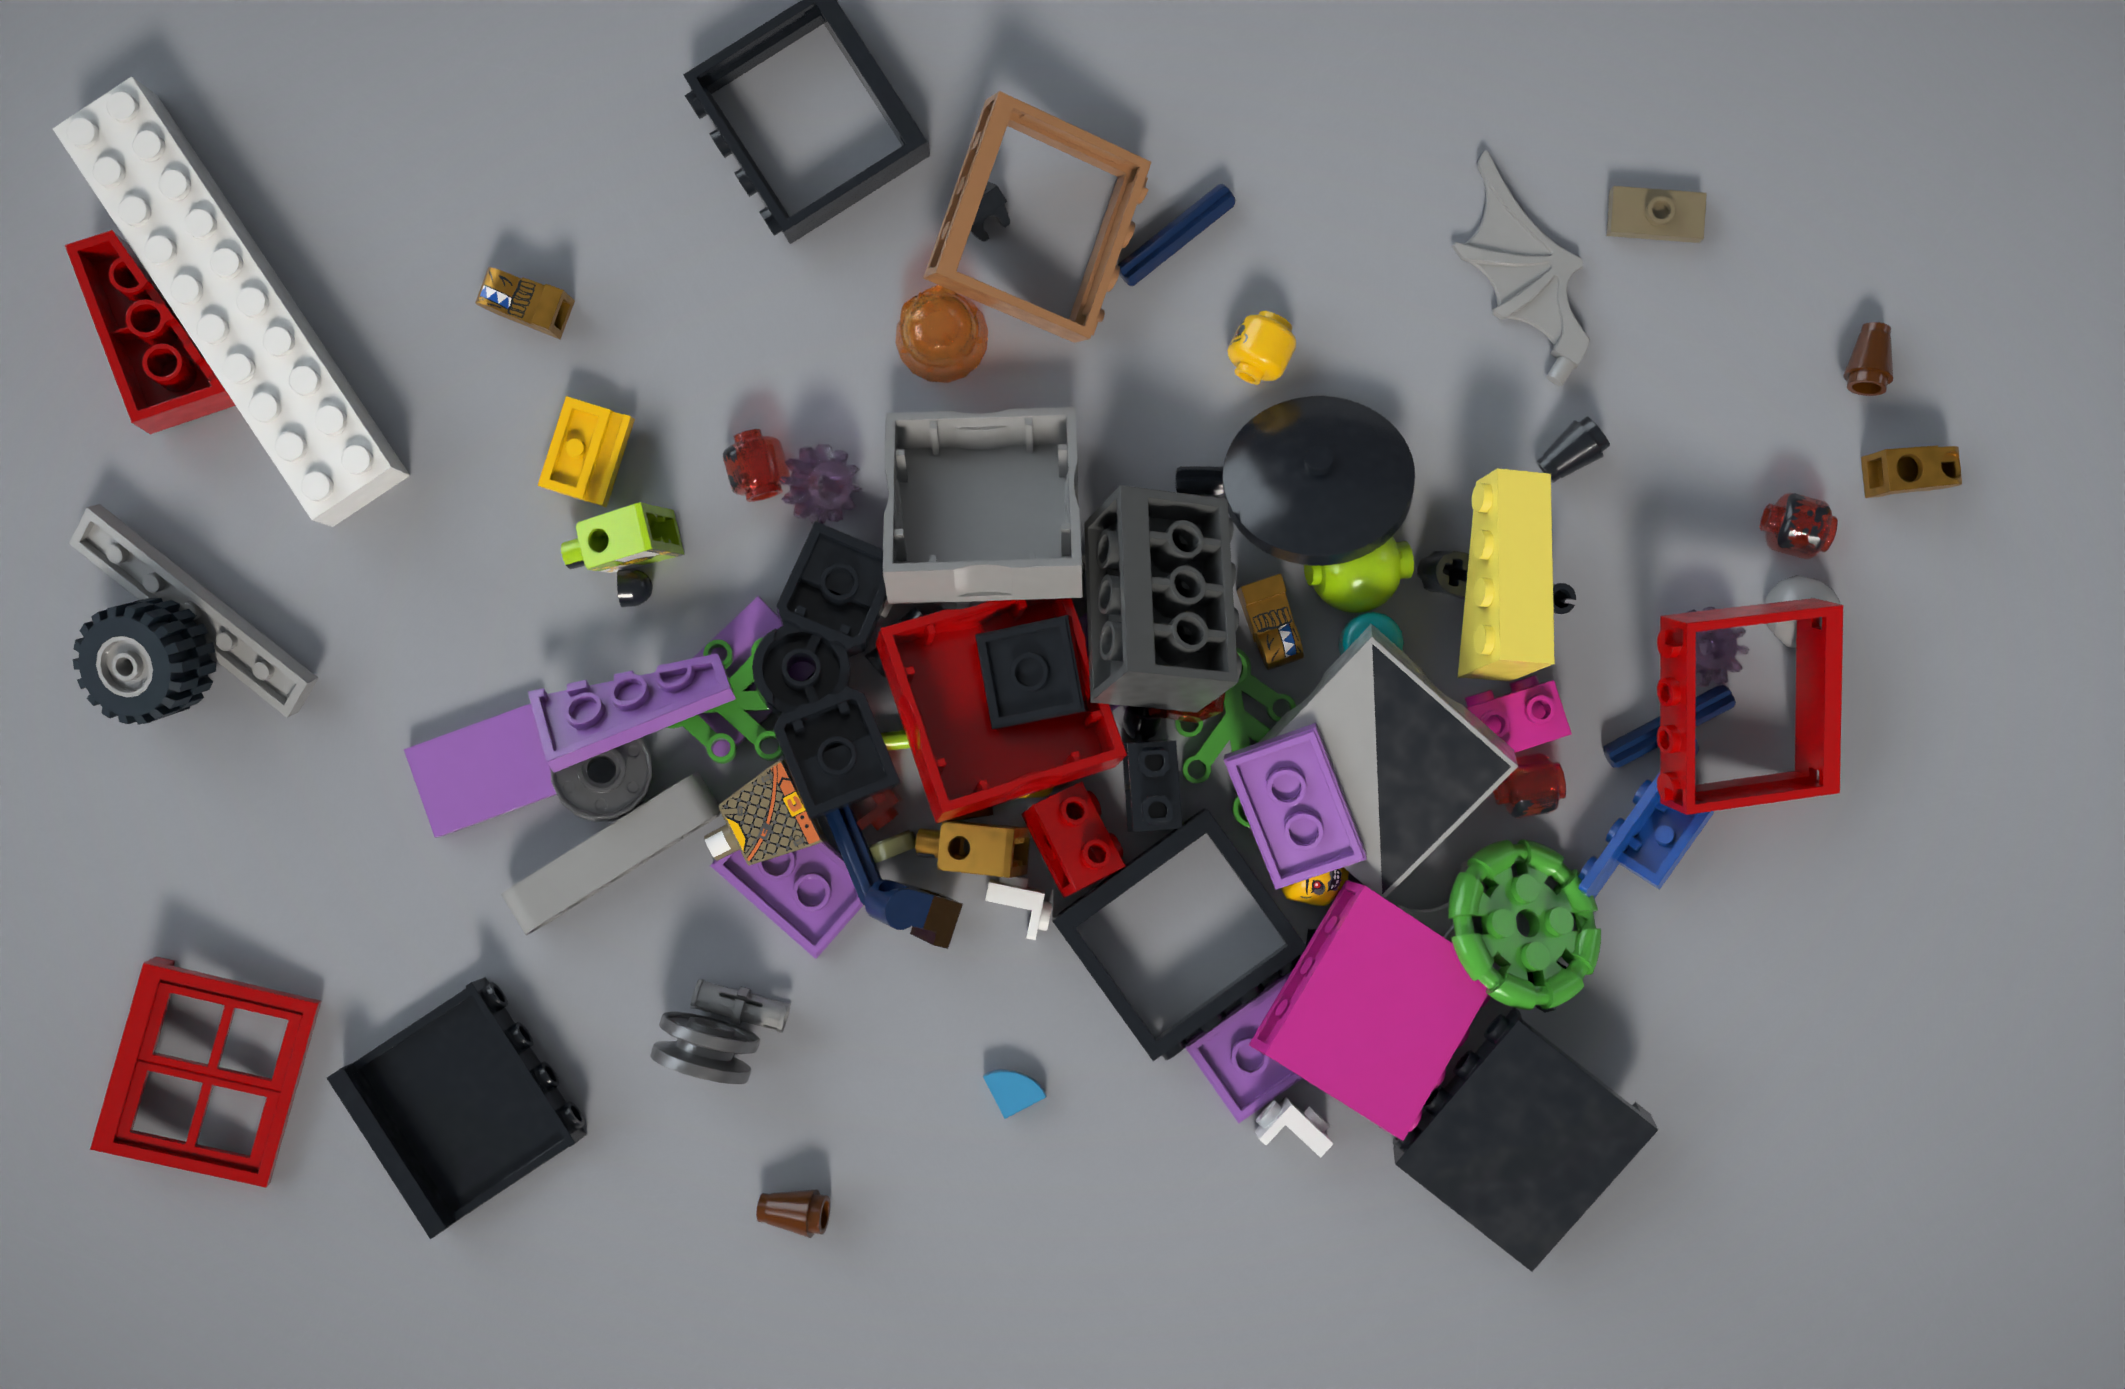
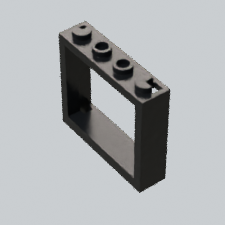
[683,0,930,244]
[1052,808,1307,1061]

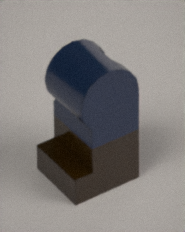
[864,879,963,949]

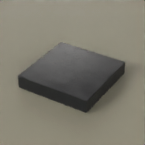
[975,615,1089,730]

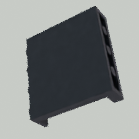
[327,977,587,1239]
[1393,1008,1658,1272]

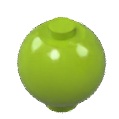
[1304,536,1414,613]

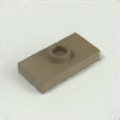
[1606,186,1707,243]

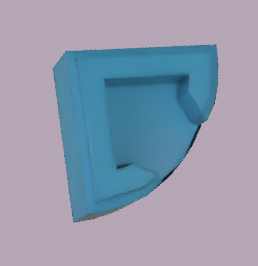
[983,1069,1047,1119]

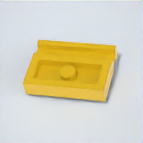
[538,396,635,508]

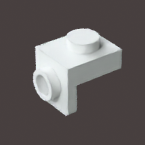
[985,876,1053,940]
[1255,1097,1334,1158]

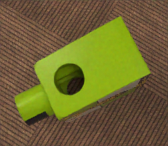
[561,502,685,573]

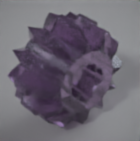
[779,444,863,524]
[1685,607,1750,687]

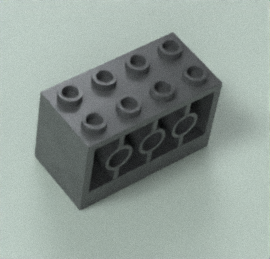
[1084,485,1242,712]

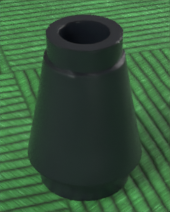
[1536,416,1610,483]

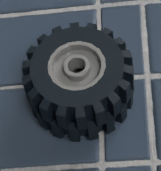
[73,598,216,725]

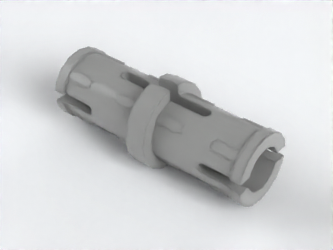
[690,979,791,1033]

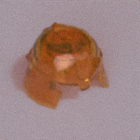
[895,285,988,383]

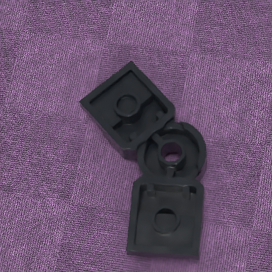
[752,521,901,821]

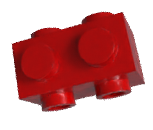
[1021,781,1125,898]

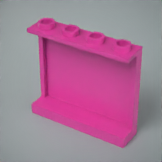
[1249,880,1491,1141]

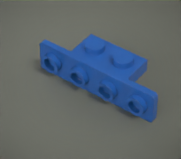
[1578,738,1714,899]

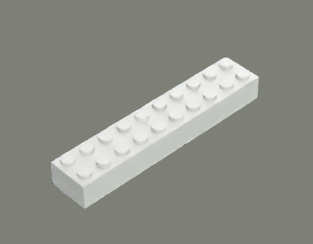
[52,76,410,527]

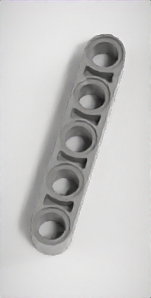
[501,772,721,935]

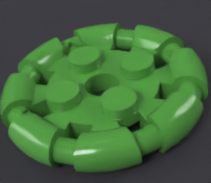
[1448,839,1601,1010]

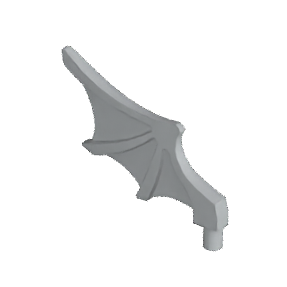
[1452,151,1590,386]

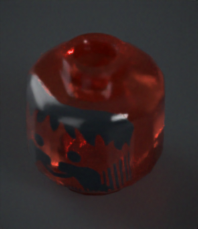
[723,429,790,502]
[1760,493,1838,559]
[1493,753,1566,818]

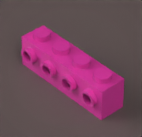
[1465,675,1572,753]

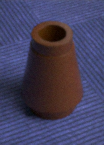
[1843,322,1893,396]
[756,1189,830,1238]

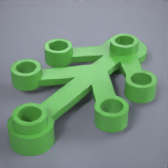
[666,638,782,764]
[1174,647,1296,827]

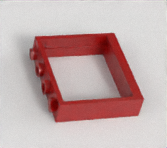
[1657,598,1844,815]

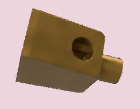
[915,821,1031,878]

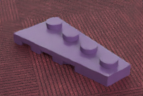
[528,653,736,773]

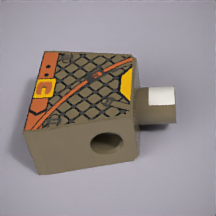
[704,760,828,865]

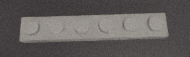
[69,504,318,718]

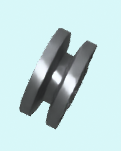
[550,738,652,822]
[650,1011,760,1084]

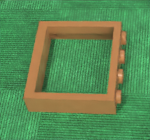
[923,91,1151,343]

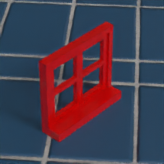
[90,956,322,1188]

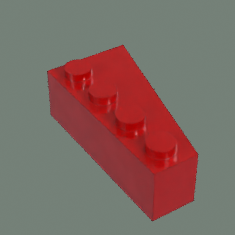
[65,230,236,435]

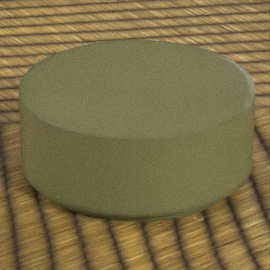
[869,829,916,864]

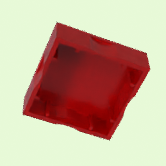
[876,598,1127,824]

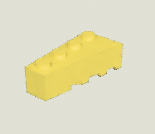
[1457,468,1555,682]

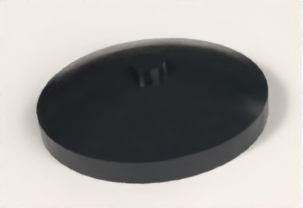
[1223,396,1415,566]

